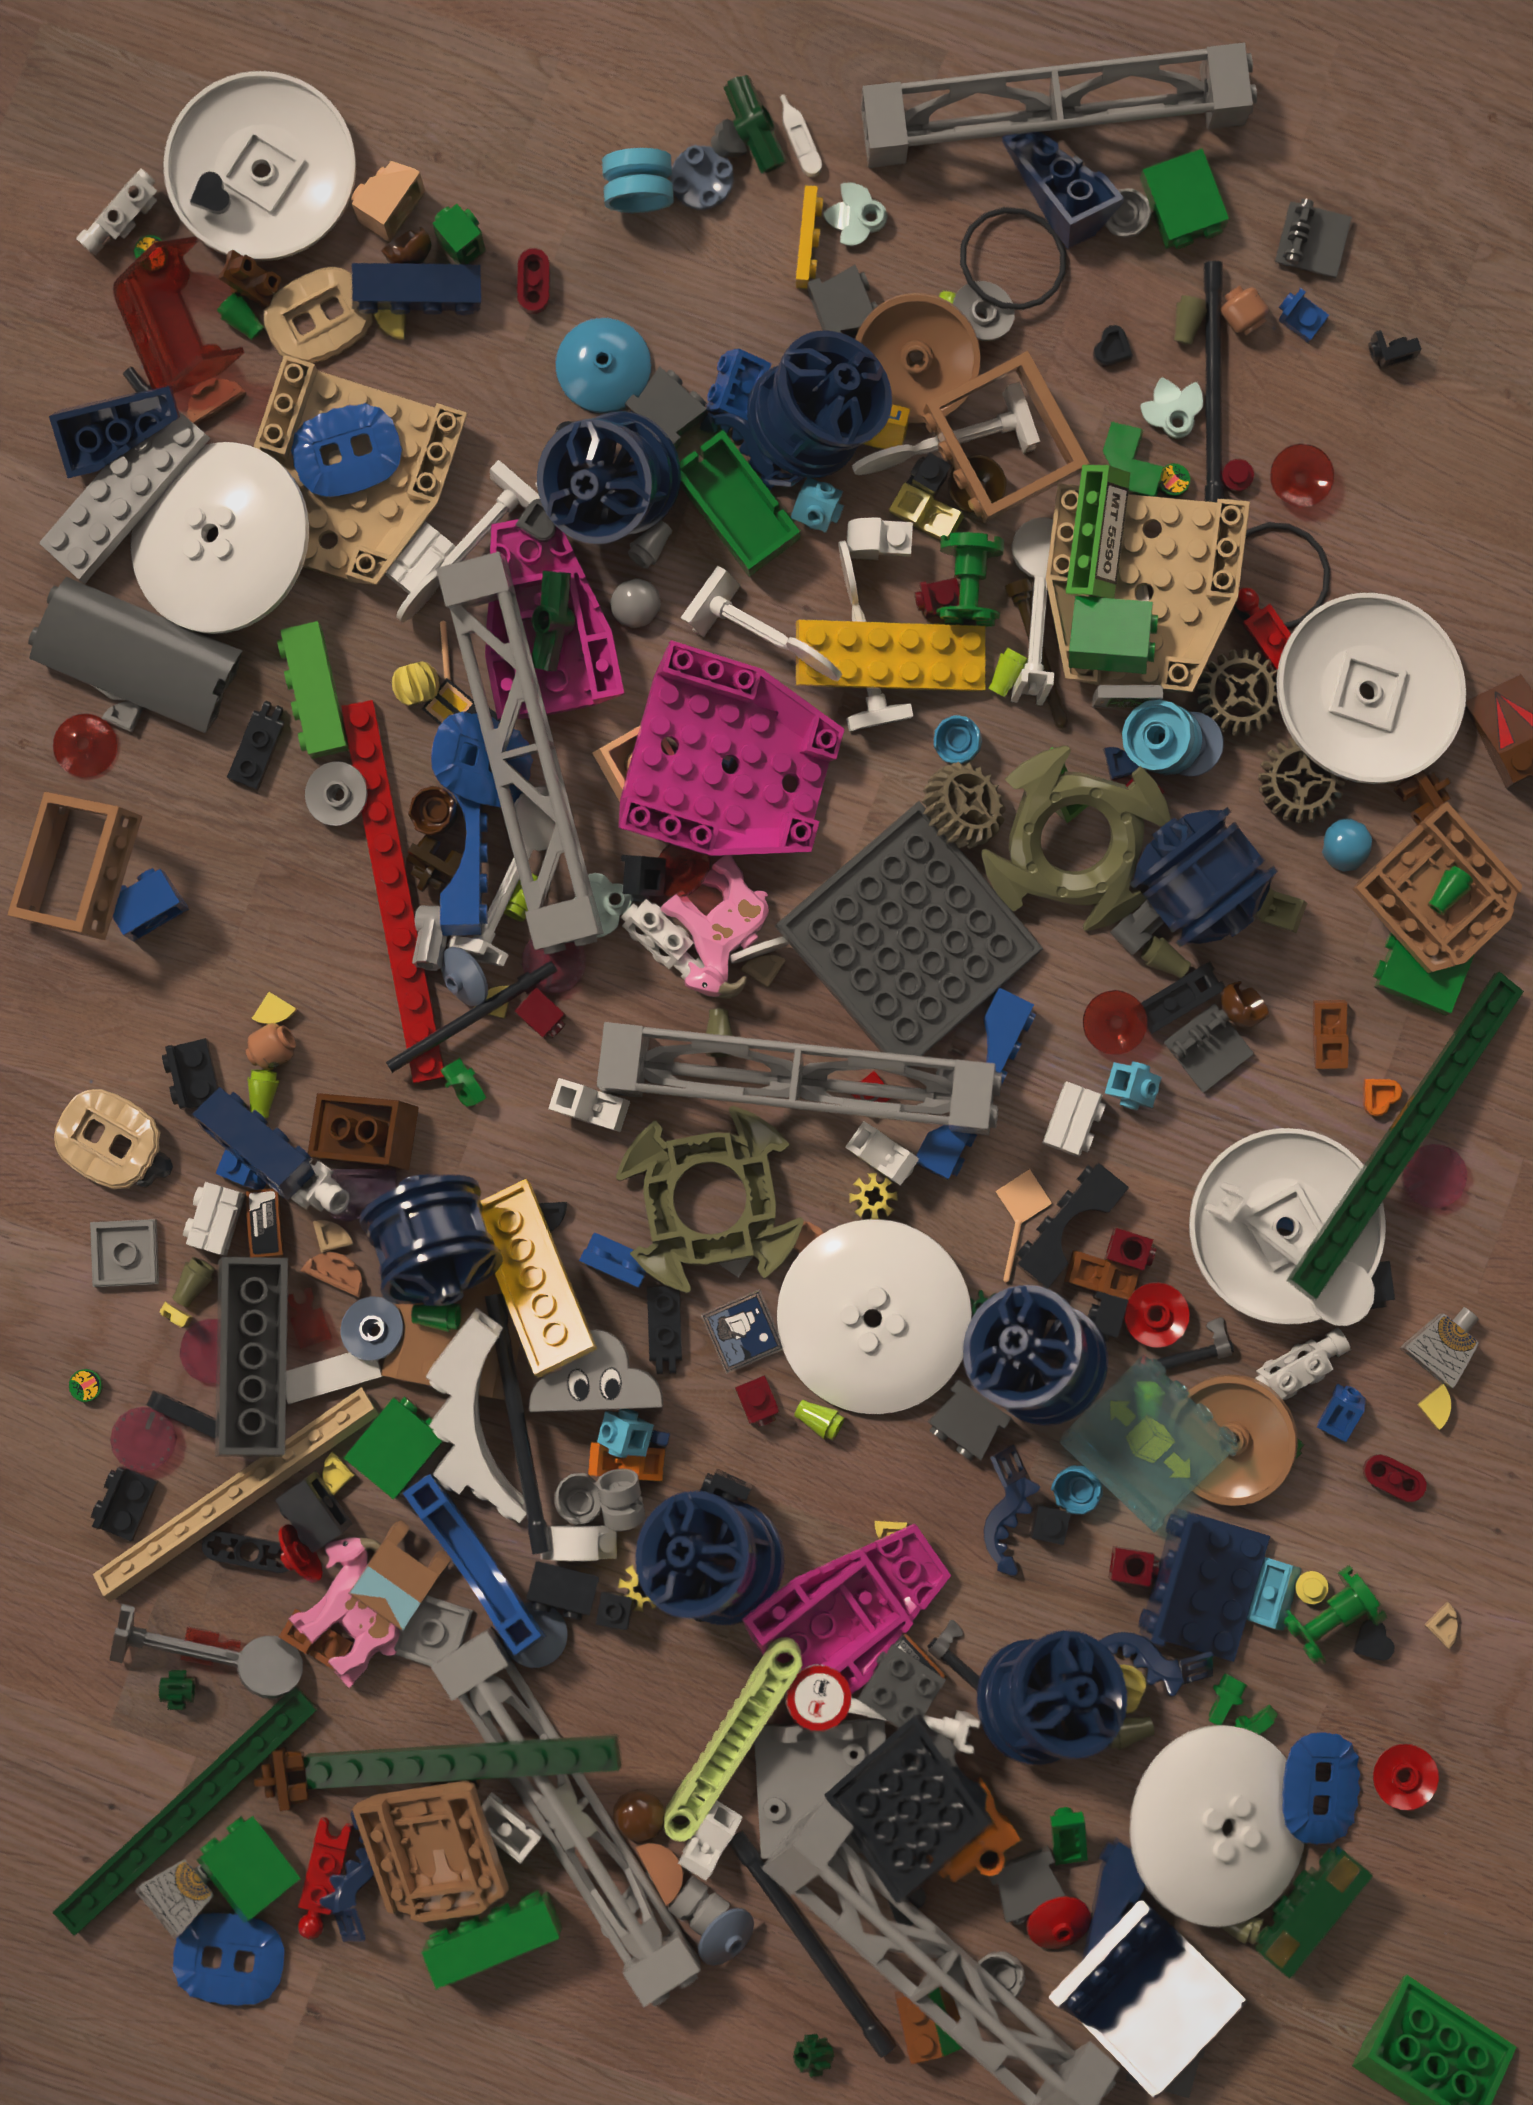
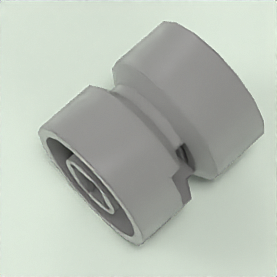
[597,1469,646,1531]
[668,1875,730,1936]

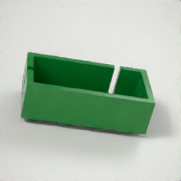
[680,430,800,577]
[421,1890,563,1989]

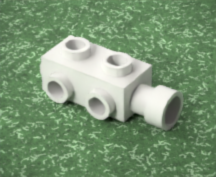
[76,169,157,256]
[621,899,705,980]
[291,1159,349,1214]
[1255,1328,1351,1400]

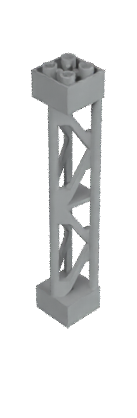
[861,43,1257,168]
[436,552,604,955]
[596,1022,1002,1135]
[431,1627,701,2007]
[762,1800,1120,2105]

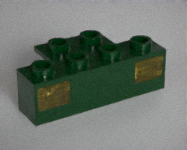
[1255,1846,1374,1979]

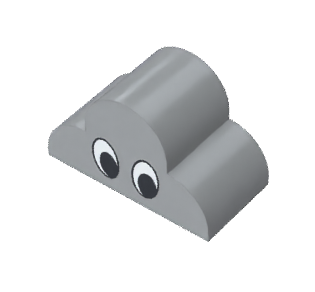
[530,1330,663,1412]

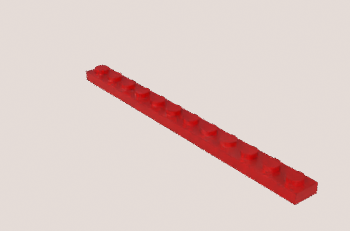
[341,700,445,1084]

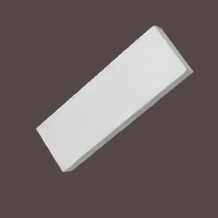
[286,1352,383,1404]

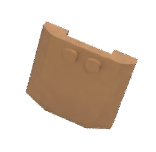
[1353,802,1522,973]
[381,1273,521,1400]
[352,1781,509,1922]

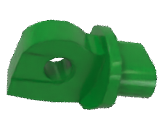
[440,1058,486,1107]
[1208,1673,1247,1725]
[1234,1704,1278,1735]

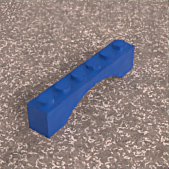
[440,743,488,936]
[915,988,1036,1180]
[403,1474,546,1655]

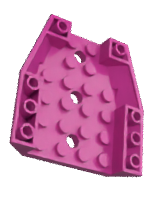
[619,640,844,856]

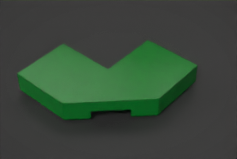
[1102,422,1165,497]

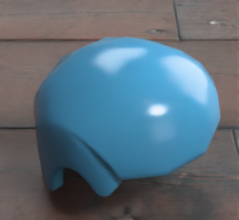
[934,715,982,764]
[1322,819,1372,872]
[1051,1465,1103,1515]

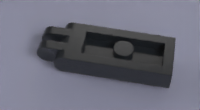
[227,701,285,790]
[647,1286,682,1375]

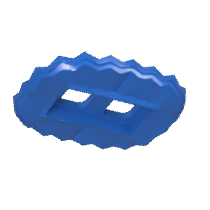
[291,403,402,497]
[431,711,533,807]
[1282,1732,1360,1844]
[172,1913,284,2006]

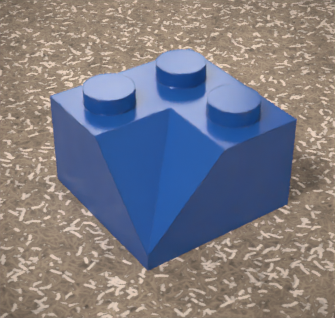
[112,868,189,942]

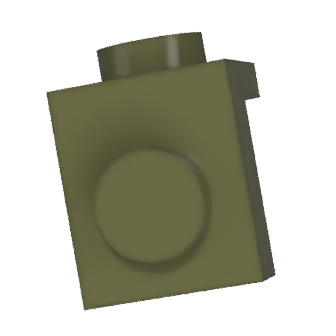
[1254,888,1308,933]

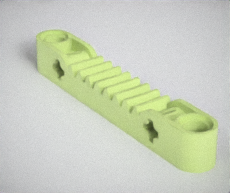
[664,1637,802,1841]

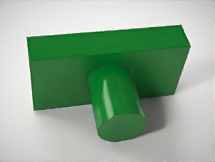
[1050,1807,1088,1866]

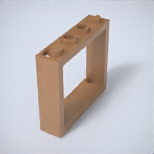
[922,351,1090,523]
[7,792,142,940]

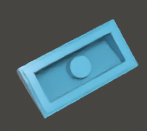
[1246,1557,1301,1631]

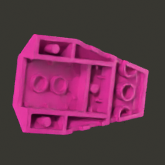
[485,519,624,720]
[742,1524,951,1695]

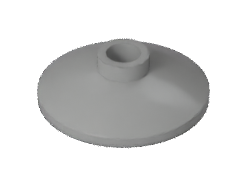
[953,281,1015,341]
[305,762,368,826]

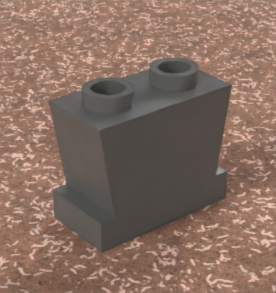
[807,264,877,337]
[625,366,707,449]
[927,1379,1011,1461]
[989,1846,1066,1925]

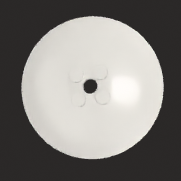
[164,71,356,261]
[131,442,309,634]
[1276,593,1466,784]
[1189,1128,1386,1324]
[777,1219,972,1414]
[1130,1725,1304,1927]

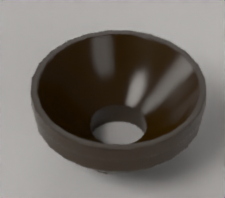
[948,455,1007,514]

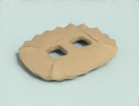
[264,267,372,363]
[54,1089,161,1190]

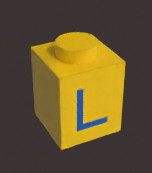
[864,405,911,449]

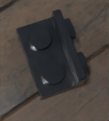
[162,1038,219,1111]
[91,1466,158,1541]
[700,1468,752,1503]

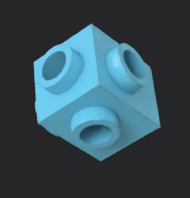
[790,477,844,533]
[1105,1061,1162,1110]
[597,1408,654,1458]

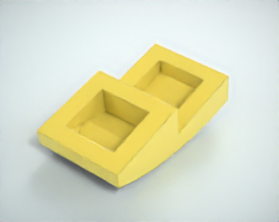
[889,482,964,540]

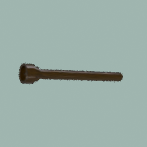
[1005,578,1068,729]

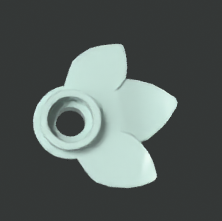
[823,182,887,246]
[1140,378,1203,438]
[574,873,632,938]

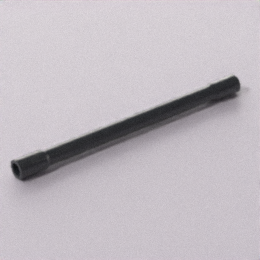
[1204,261,1224,503]
[485,1293,552,1555]
[728,1830,896,2058]

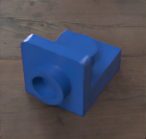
[1278,288,1329,343]
[1317,1384,1366,1442]

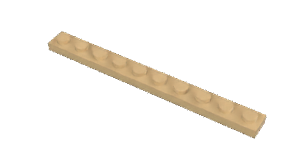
[93,1387,379,1602]

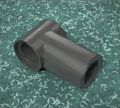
[1110,900,1164,955]

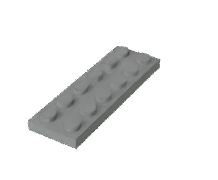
[39,410,210,584]

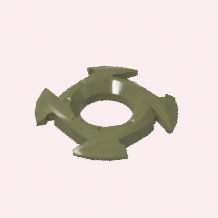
[981,745,1171,931]
[616,1106,804,1293]

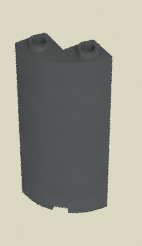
[28,577,242,733]

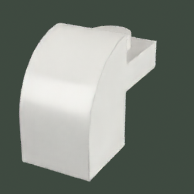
[847,518,913,560]
[548,1078,630,1132]
[845,1121,919,1185]
[541,1525,617,1561]
[678,1800,743,1881]

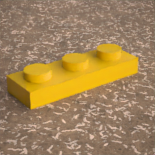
[796,185,823,289]

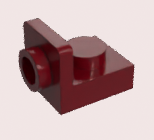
[914,578,960,619]
[735,1375,780,1427]

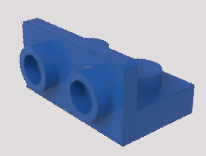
[707,348,772,421]
[579,1233,647,1288]

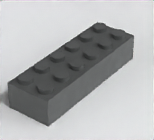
[215,1257,288,1457]

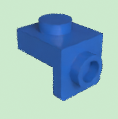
[215,1149,266,1190]

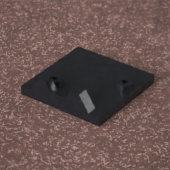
[824,1714,995,1904]

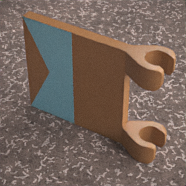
[348,1521,451,1631]

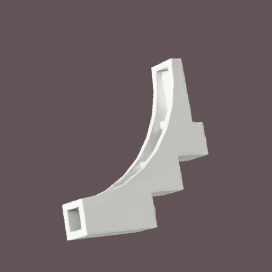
[426,1308,526,1523]

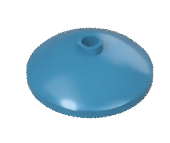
[556,318,651,413]

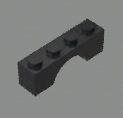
[1016,1163,1129,1289]

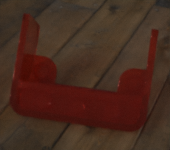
[113,236,245,394]

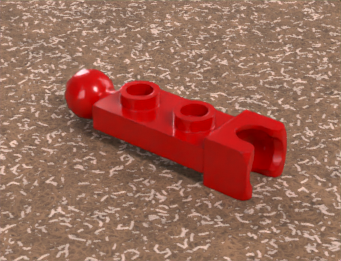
[1235,588,1291,670]
[298,1817,353,1940]

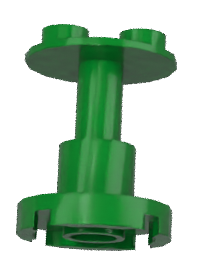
[936,532,1004,627]
[1283,1565,1388,1665]

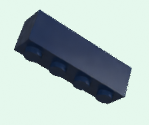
[351,263,481,315]
[192,1087,315,1201]

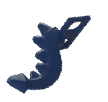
[700,413,805,491]
[983,1444,1040,1576]
[1099,1632,1213,1697]
[319,1811,374,1942]

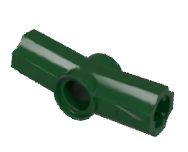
[723,75,787,174]
[531,571,575,671]

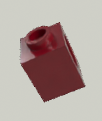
[515,988,566,1040]
[1104,1228,1156,1271]
[1108,1546,1159,1586]

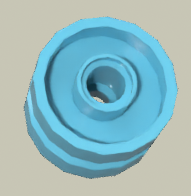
[602,148,674,213]
[1122,699,1202,775]

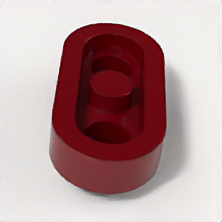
[517,248,550,314]
[1363,1454,1427,1502]

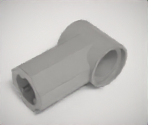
[412,905,448,971]

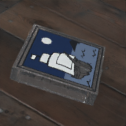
[701,1289,786,1374]

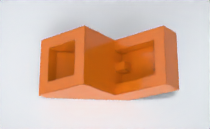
[588,1442,665,1481]

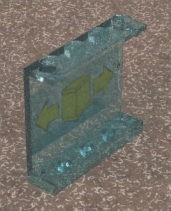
[1060,1354,1238,1533]

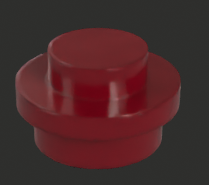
[1222,459,1254,491]

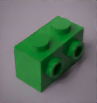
[432,204,486,265]

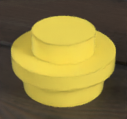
[1295,1571,1328,1604]

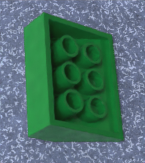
[1352,1974,1517,2105]

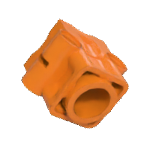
[928,1777,1021,1883]

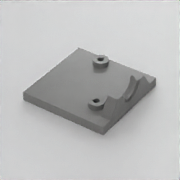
[754,1718,885,1859]

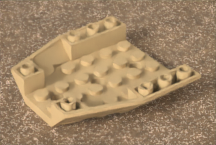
[254,355,468,585]
[1046,484,1250,693]

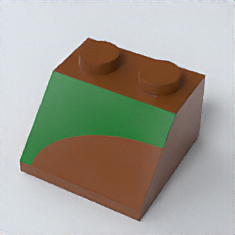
[895,1985,963,2064]

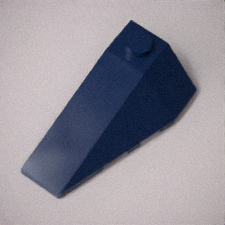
[1002,131,1124,249]
[49,385,180,478]
[1082,1837,1145,1961]

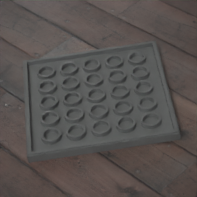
[774,801,1043,1068]

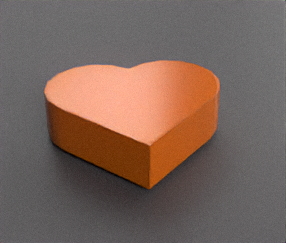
[1363,1079,1402,1117]

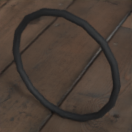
[960,207,1066,310]
[1233,522,1330,629]

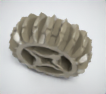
[1196,649,1280,736]
[1258,738,1346,824]
[921,762,1006,849]

